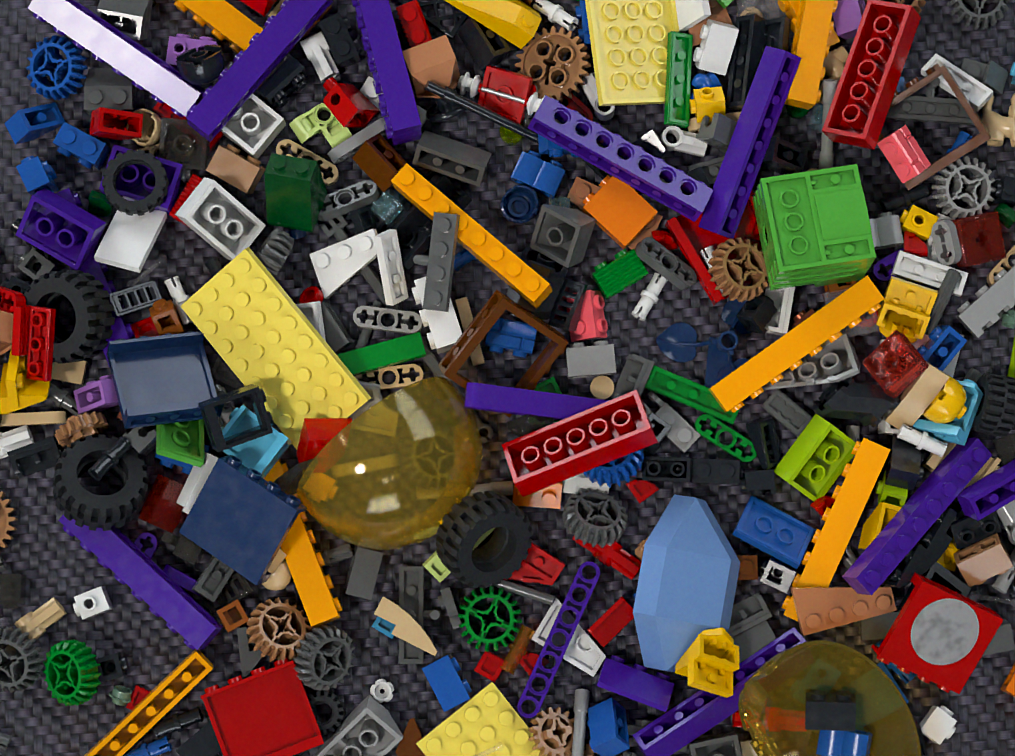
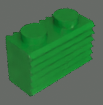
[592,249,648,300]

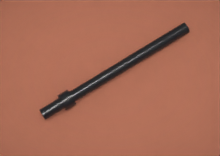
[425,81,538,144]

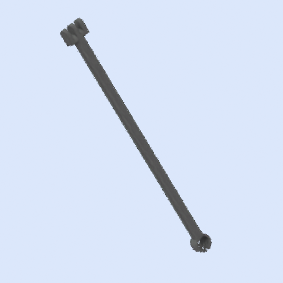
[319,215,493,443]

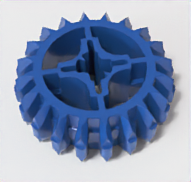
[25,35,88,100]
[583,449,644,488]

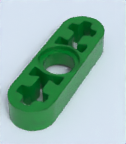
[694,414,757,463]

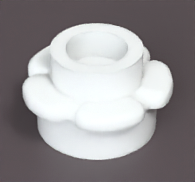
[370,679,394,703]

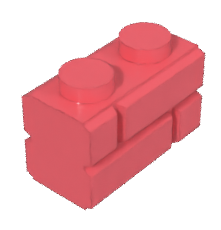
[877,125,931,184]

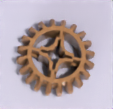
[708,237,768,302]
[246,597,312,662]

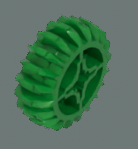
[458,586,522,651]
[42,639,101,706]

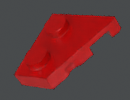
[503,542,566,585]

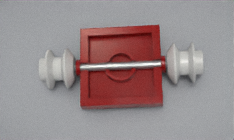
[457,65,547,124]

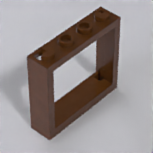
[877,63,991,190]
[438,290,569,418]

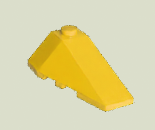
[445,0,542,49]
[858,502,960,571]

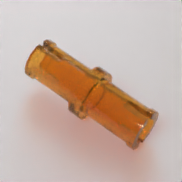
[500,624,536,675]

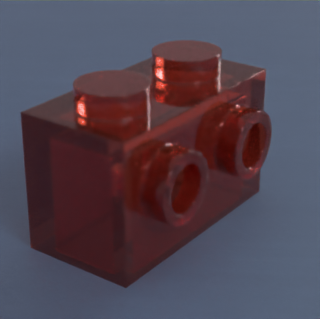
[138,474,184,533]

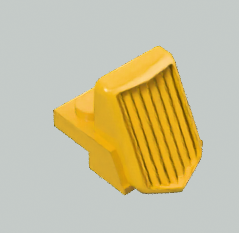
[876,276,938,344]
[0,348,51,414]
[675,627,739,698]

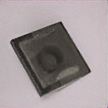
[159,117,210,170]

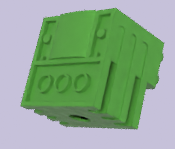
[752,164,876,290]

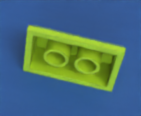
[774,414,856,502]

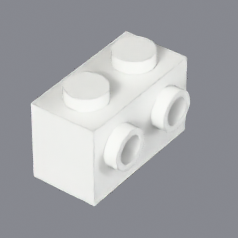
[693,19,739,76]

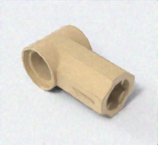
[15,597,67,640]

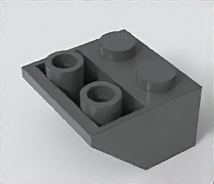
[96,0,153,41]

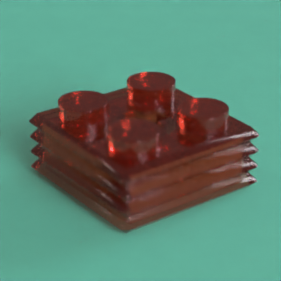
[951,212,1006,267]
[862,330,929,398]

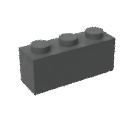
[412,130,492,187]

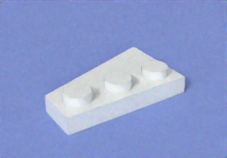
[309,229,378,299]
[531,598,606,677]

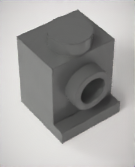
[18,248,60,280]

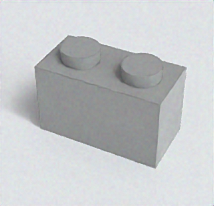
[565,341,616,379]

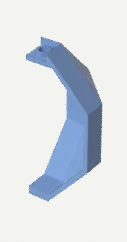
[633,494,740,672]

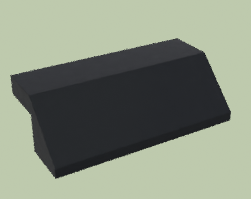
[726,14,791,111]
[376,170,472,270]

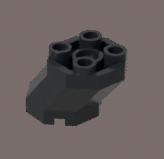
[506,246,570,320]
[813,377,901,428]

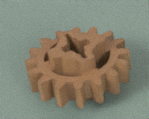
[55,411,108,447]
[528,707,574,756]

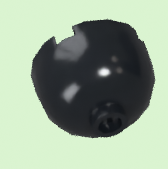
[176,45,225,88]

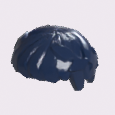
[500,185,539,223]

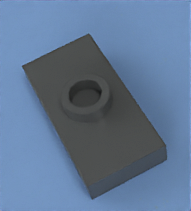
[761,389,812,437]

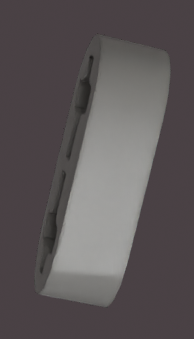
[932,220,962,266]

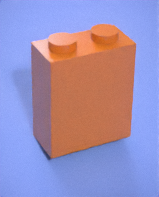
[582,175,658,250]

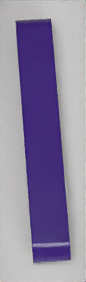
[464,382,609,420]
[517,561,600,718]

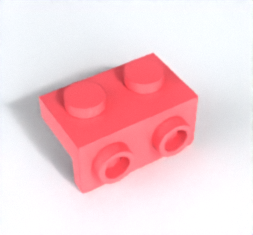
[567,290,608,342]

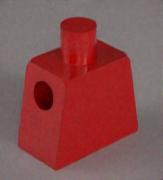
[323,77,379,127]
[90,107,143,140]

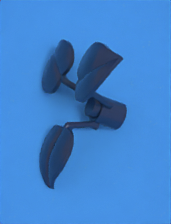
[656,299,752,401]

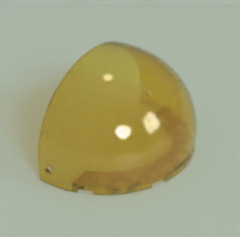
[297,377,482,550]
[738,640,921,756]

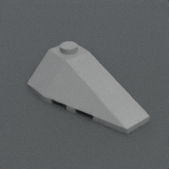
[762,333,860,390]
[313,694,403,756]

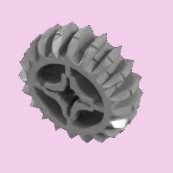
[931,156,996,221]

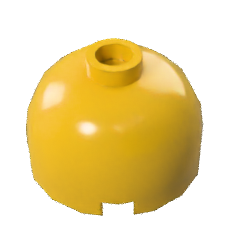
[922,375,967,424]

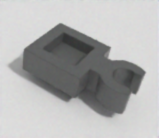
[437,587,461,629]

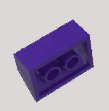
[99,144,183,216]
[16,188,106,271]
[595,655,674,712]

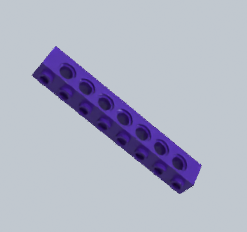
[528,95,713,222]

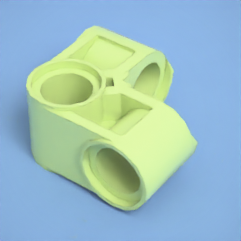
[289,103,352,149]

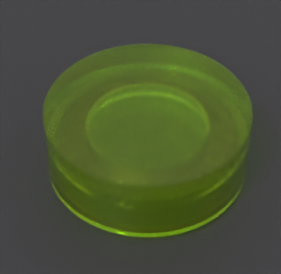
[500,124,523,145]

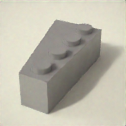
[955,259,1015,338]

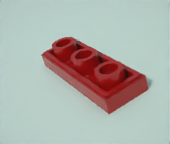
[26,306,56,382]

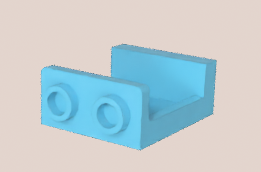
[913,379,983,446]
[221,405,292,479]

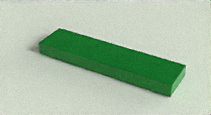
[664,31,693,128]
[337,332,426,376]
[644,365,739,425]

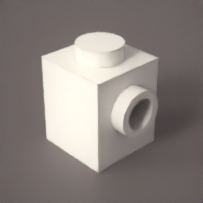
[73,586,114,620]
[919,705,957,745]

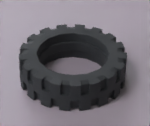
[102,149,169,216]

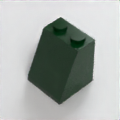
[264,153,327,232]

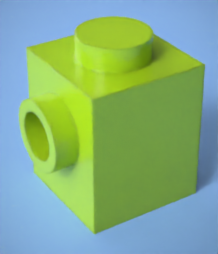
[875,471,908,507]

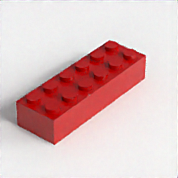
[822,0,921,150]
[501,390,658,497]

